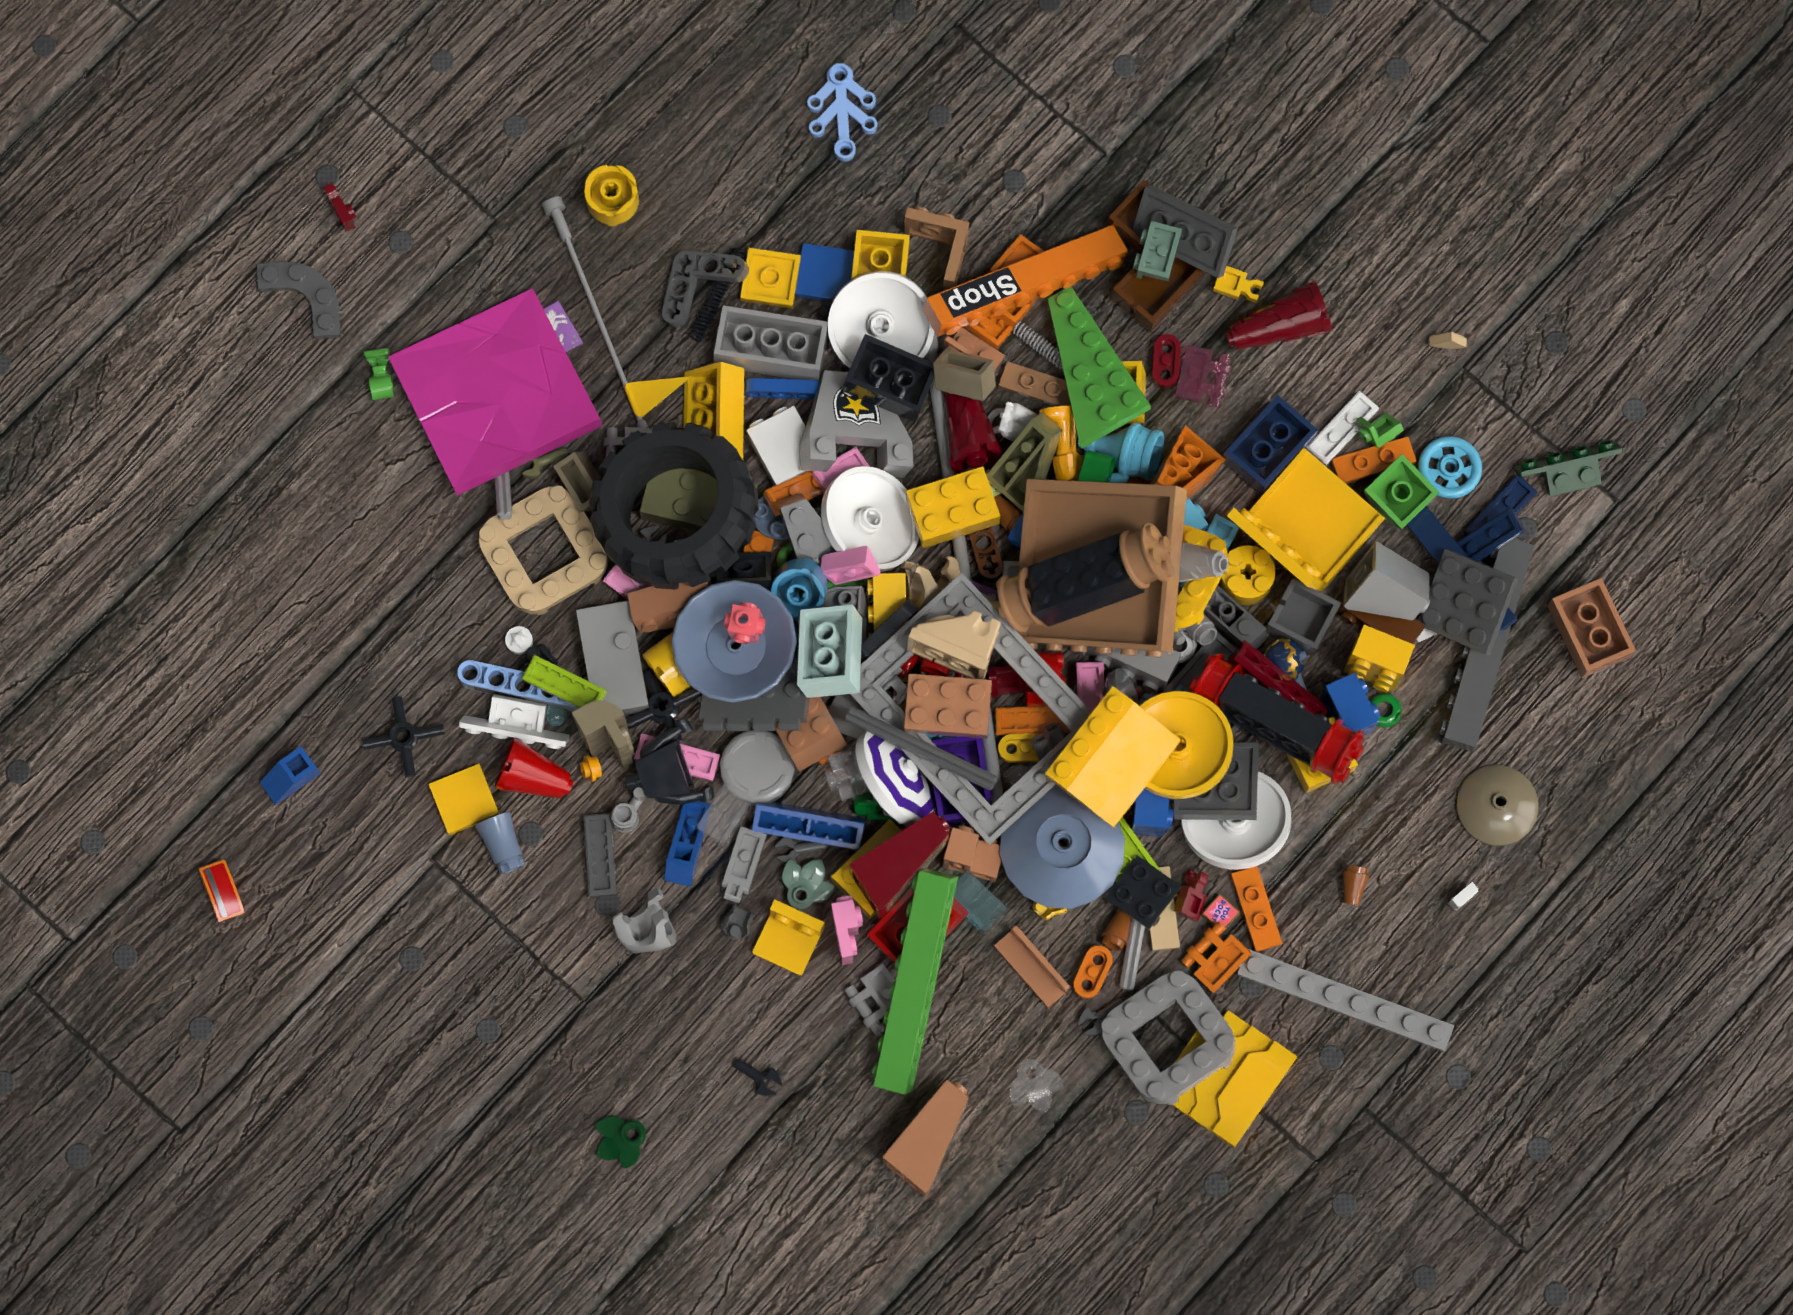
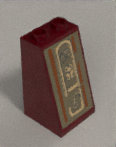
[849,811,950,919]

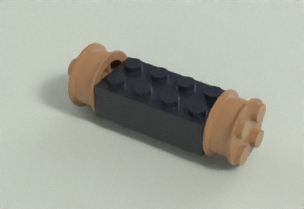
[996,523,1174,633]

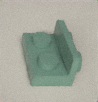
[1133,221,1182,281]

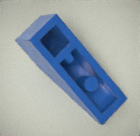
[664,801,712,887]

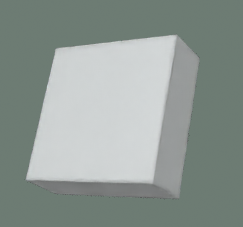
[1448,882,1478,911]

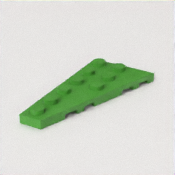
[1048,287,1151,449]

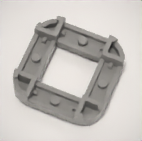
[1102,971,1236,1105]

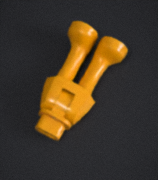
[1039,406,1083,481]

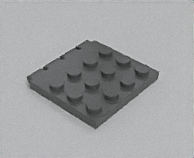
[699,631,810,731]

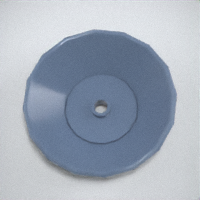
[671,580,797,703]
[1000,786,1125,909]

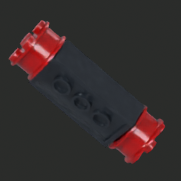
[1190,653,1365,784]

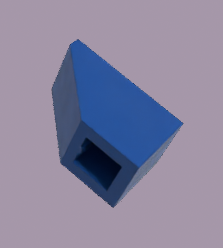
[260,746,321,805]

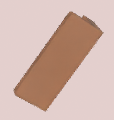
[994,925,1070,1009]

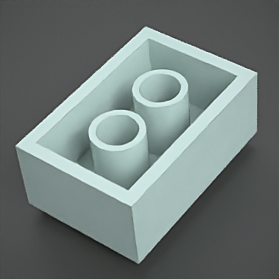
[797,605,862,698]

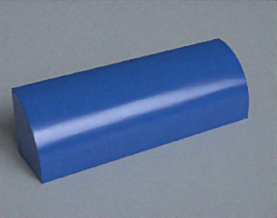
[752,802,866,850]

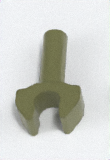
[522,447,569,479]

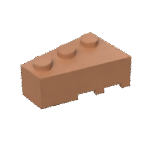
[627,581,713,632]

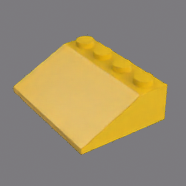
[1045,686,1181,828]

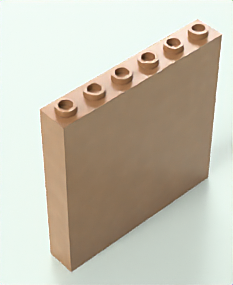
[1018,479,1187,658]

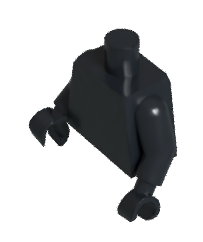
[625,719,714,805]

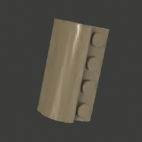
[572,701,635,770]

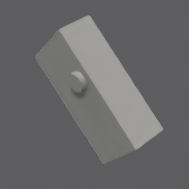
[714,305,828,382]
[576,601,649,716]

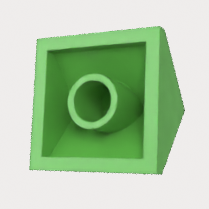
[1364,454,1439,530]

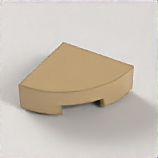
[1429,331,1467,349]

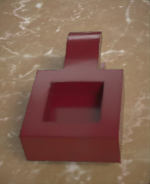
[1173,870,1208,922]

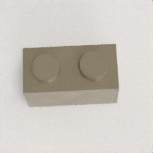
[933,349,996,401]
[553,452,601,512]

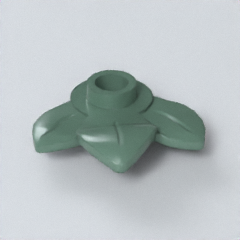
[782,859,834,910]

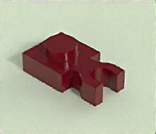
[323,183,356,232]

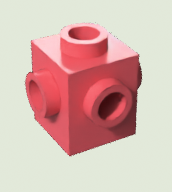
[724,602,766,644]

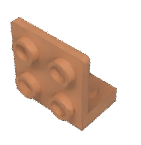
[943,327,1005,372]

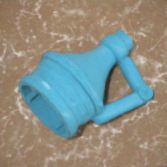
[1078,422,1164,483]

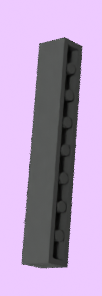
[1439,539,1534,752]

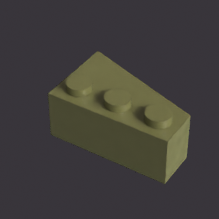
[986,413,1063,512]

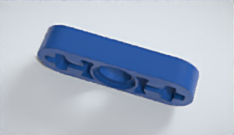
[744,378,820,399]

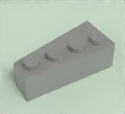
[1070,647,1182,693]

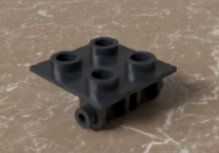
[1105,855,1182,930]

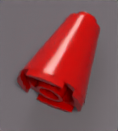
[495,738,574,799]

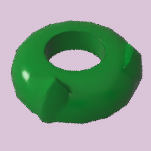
[1369,693,1402,728]

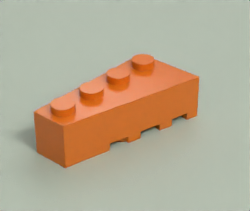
[1151,425,1226,500]

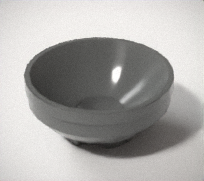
[1102,668,1140,706]

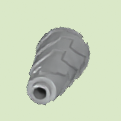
[1179,542,1229,582]

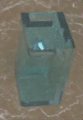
[954,870,1007,936]

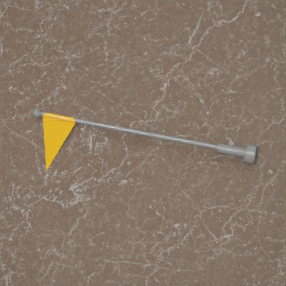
[542,196,692,428]

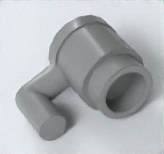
[1173,612,1217,646]
[611,787,645,833]

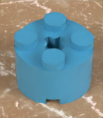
[771,558,828,621]

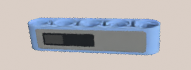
[457,660,579,712]

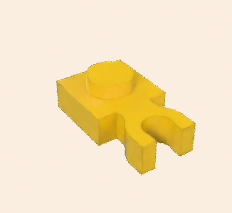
[1213,266,1264,303]

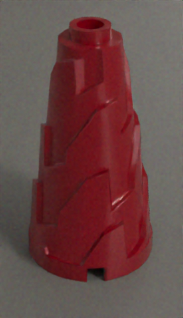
[1225,281,1333,350]
[945,392,1003,474]

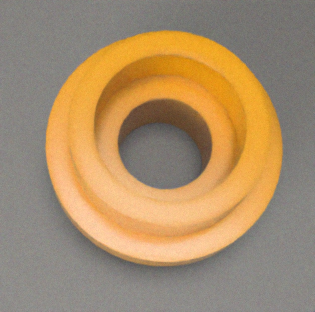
[580,755,602,782]

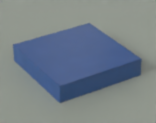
[795,243,854,301]

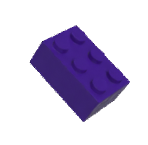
[932,737,992,826]

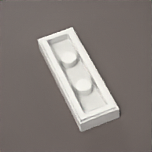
[1306,391,1379,466]

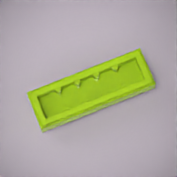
[522,655,607,708]

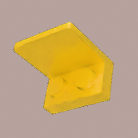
[753,899,825,976]

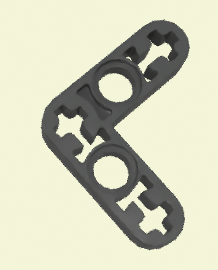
[662,251,749,327]

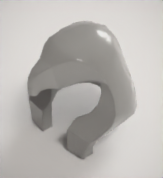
[612,888,676,953]

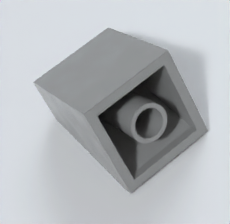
[1344,541,1431,620]

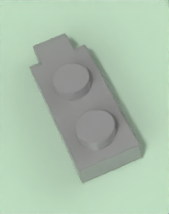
[722,826,767,903]

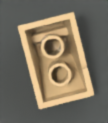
[907,610,1001,680]

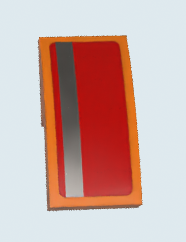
[198,859,245,922]

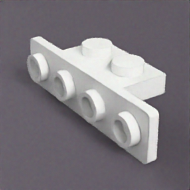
[459,694,570,749]

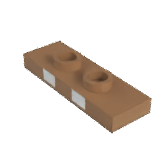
[998,361,1072,408]

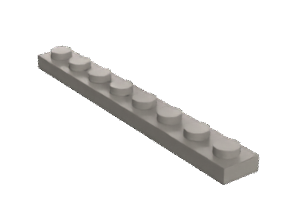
[1237,949,1454,1052]

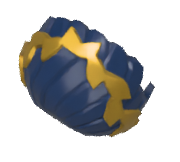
[1264,638,1304,680]

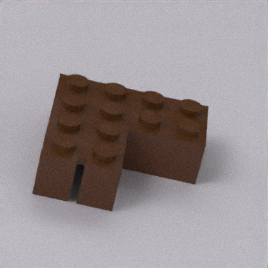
[1107,180,1207,333]

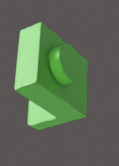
[1356,412,1404,448]

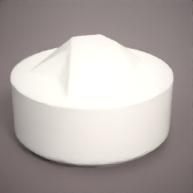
[505,626,533,655]

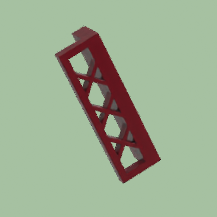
[1227,640,1328,716]

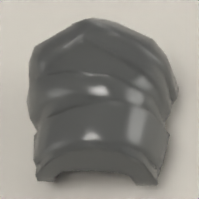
[721,904,754,940]

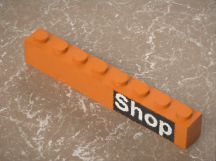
[923,225,1128,337]

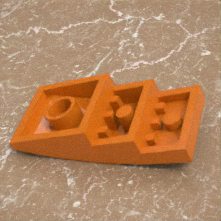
[964,234,1045,350]

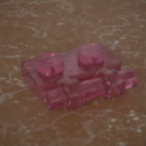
[1175,345,1231,407]

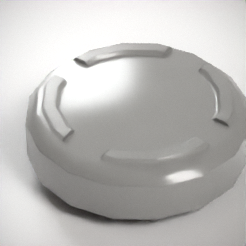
[720,730,795,805]

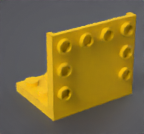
[1227,448,1386,592]

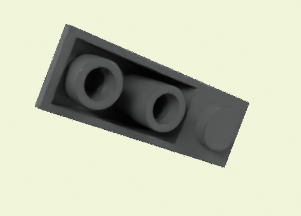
[1204,585,1267,649]

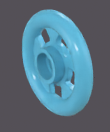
[1418,436,1482,499]

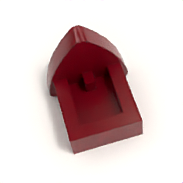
[988,666,1024,698]

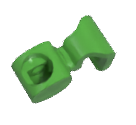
[364,348,395,401]

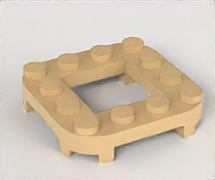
[479,486,608,615]

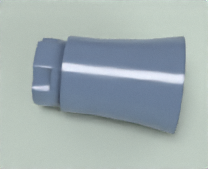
[475,812,525,875]

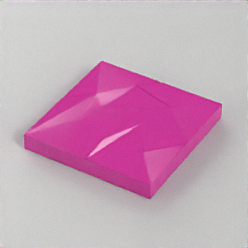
[388,288,602,496]

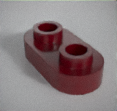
[1152,334,1181,388]

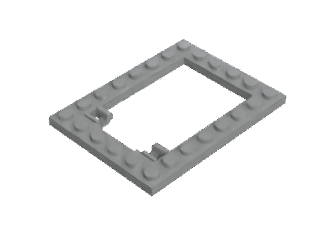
[850,573,1092,845]

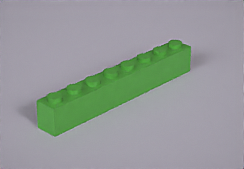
[872,869,958,1095]

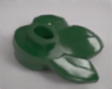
[595,1116,647,1169]

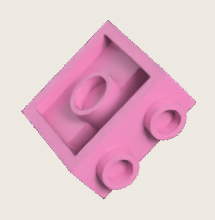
[831,896,863,965]

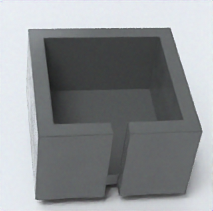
[1266,578,1341,656]

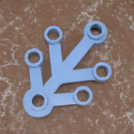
[807,63,877,162]

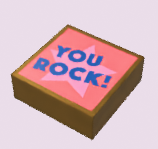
[1201,894,1240,928]

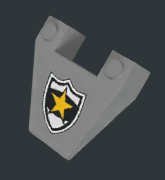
[800,370,913,478]

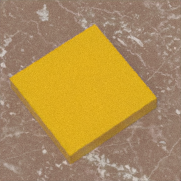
[740,248,801,309]
[429,764,500,835]

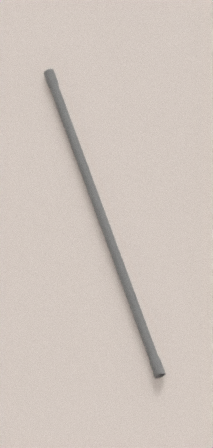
[925,332,1003,804]

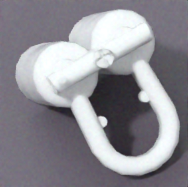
[988,402,1038,442]

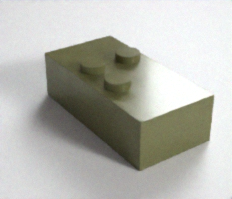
[640,468,758,532]

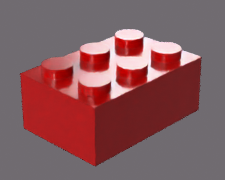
[867,888,969,964]

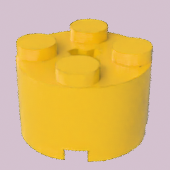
[584,165,639,226]
[1219,545,1275,605]
[642,632,690,697]

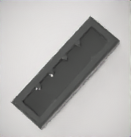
[584,813,617,898]

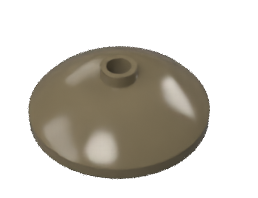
[1456,765,1539,846]

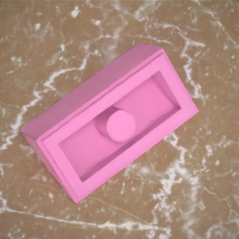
[821,546,881,585]

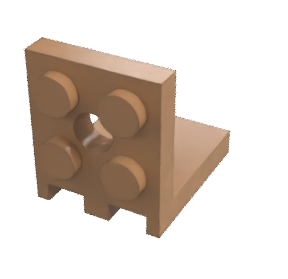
[904,207,970,291]

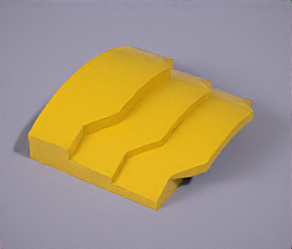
[1172,1010,1297,1148]

